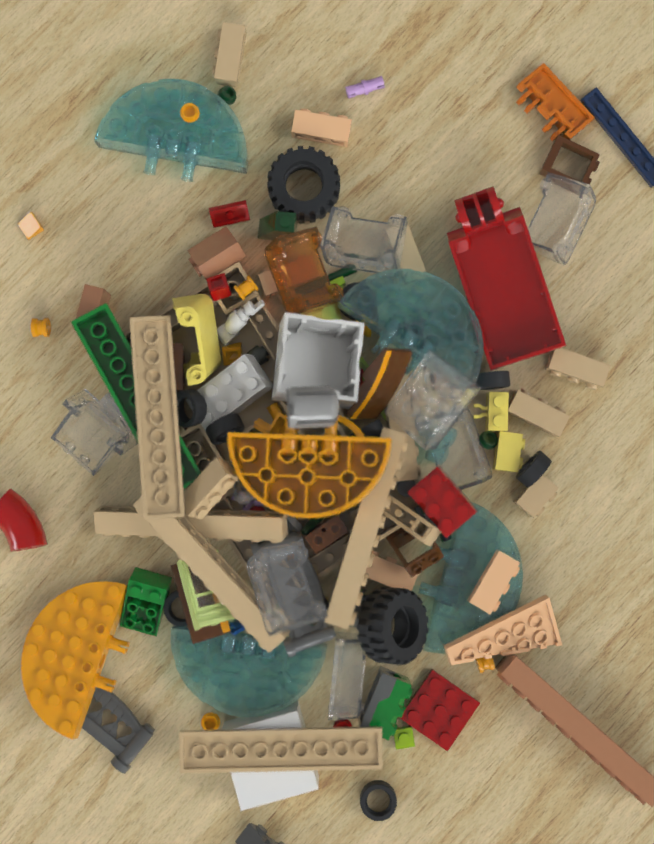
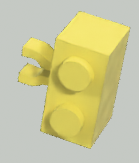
[473,392,509,432]

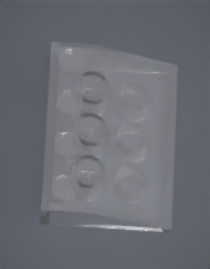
[384,350,481,450]

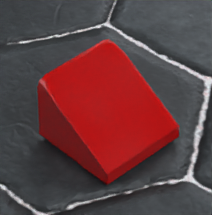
[206,273,232,301]

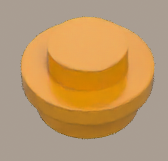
[180,103,200,123]
[201,712,221,730]

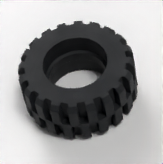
[267,146,340,224]
[357,587,429,665]

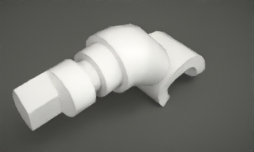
[217,300,265,346]

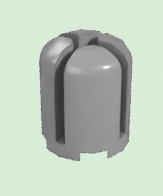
[286,386,339,429]

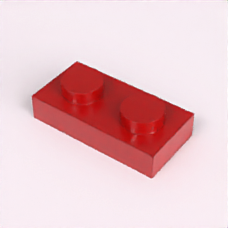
[209,200,250,228]

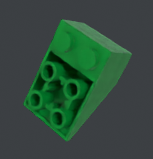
[120,567,173,637]

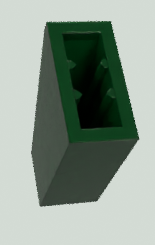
[258,211,297,242]

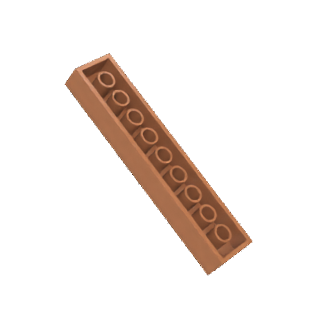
[495,654,654,807]

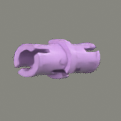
[345,76,385,99]

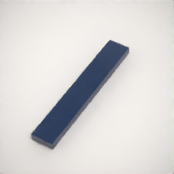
[580,87,654,188]

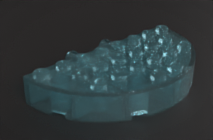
[94,79,248,182]
[338,269,483,394]
[418,502,523,654]
[171,619,327,717]

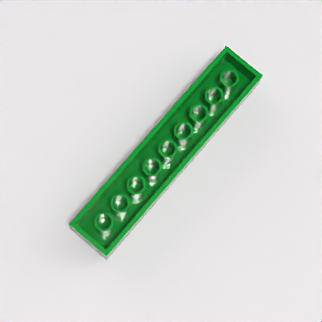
[71,303,201,490]

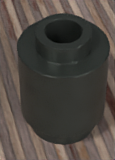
[246,345,269,366]

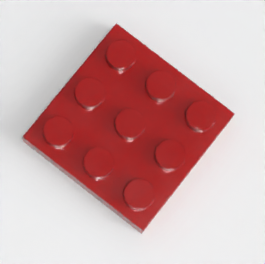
[400,669,480,752]

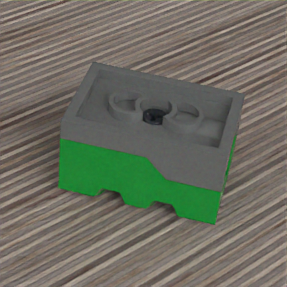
[358,666,413,741]

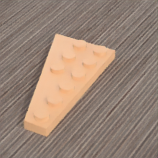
[443,595,562,665]

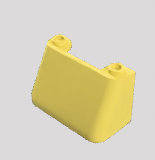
[172,294,221,386]

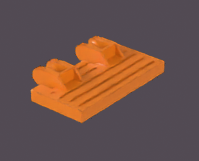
[516,63,595,142]

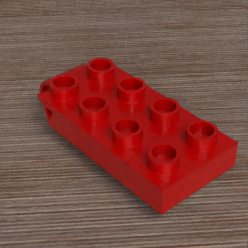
[447,186,566,371]

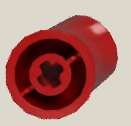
[0,488,48,552]

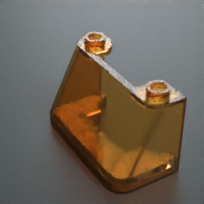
[264,226,345,315]

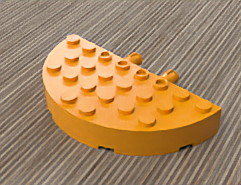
[228,415,392,518]
[21,581,130,739]

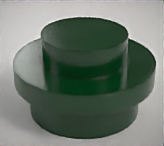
[218,86,236,105]
[479,431,498,450]

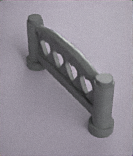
[250,531,336,658]
[82,687,155,774]

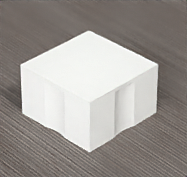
[271,312,364,409]
[221,701,319,811]

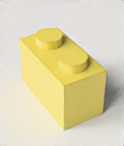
[492,431,525,472]

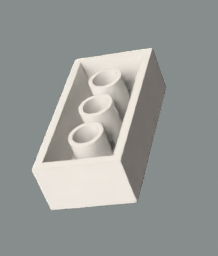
[185,354,273,430]

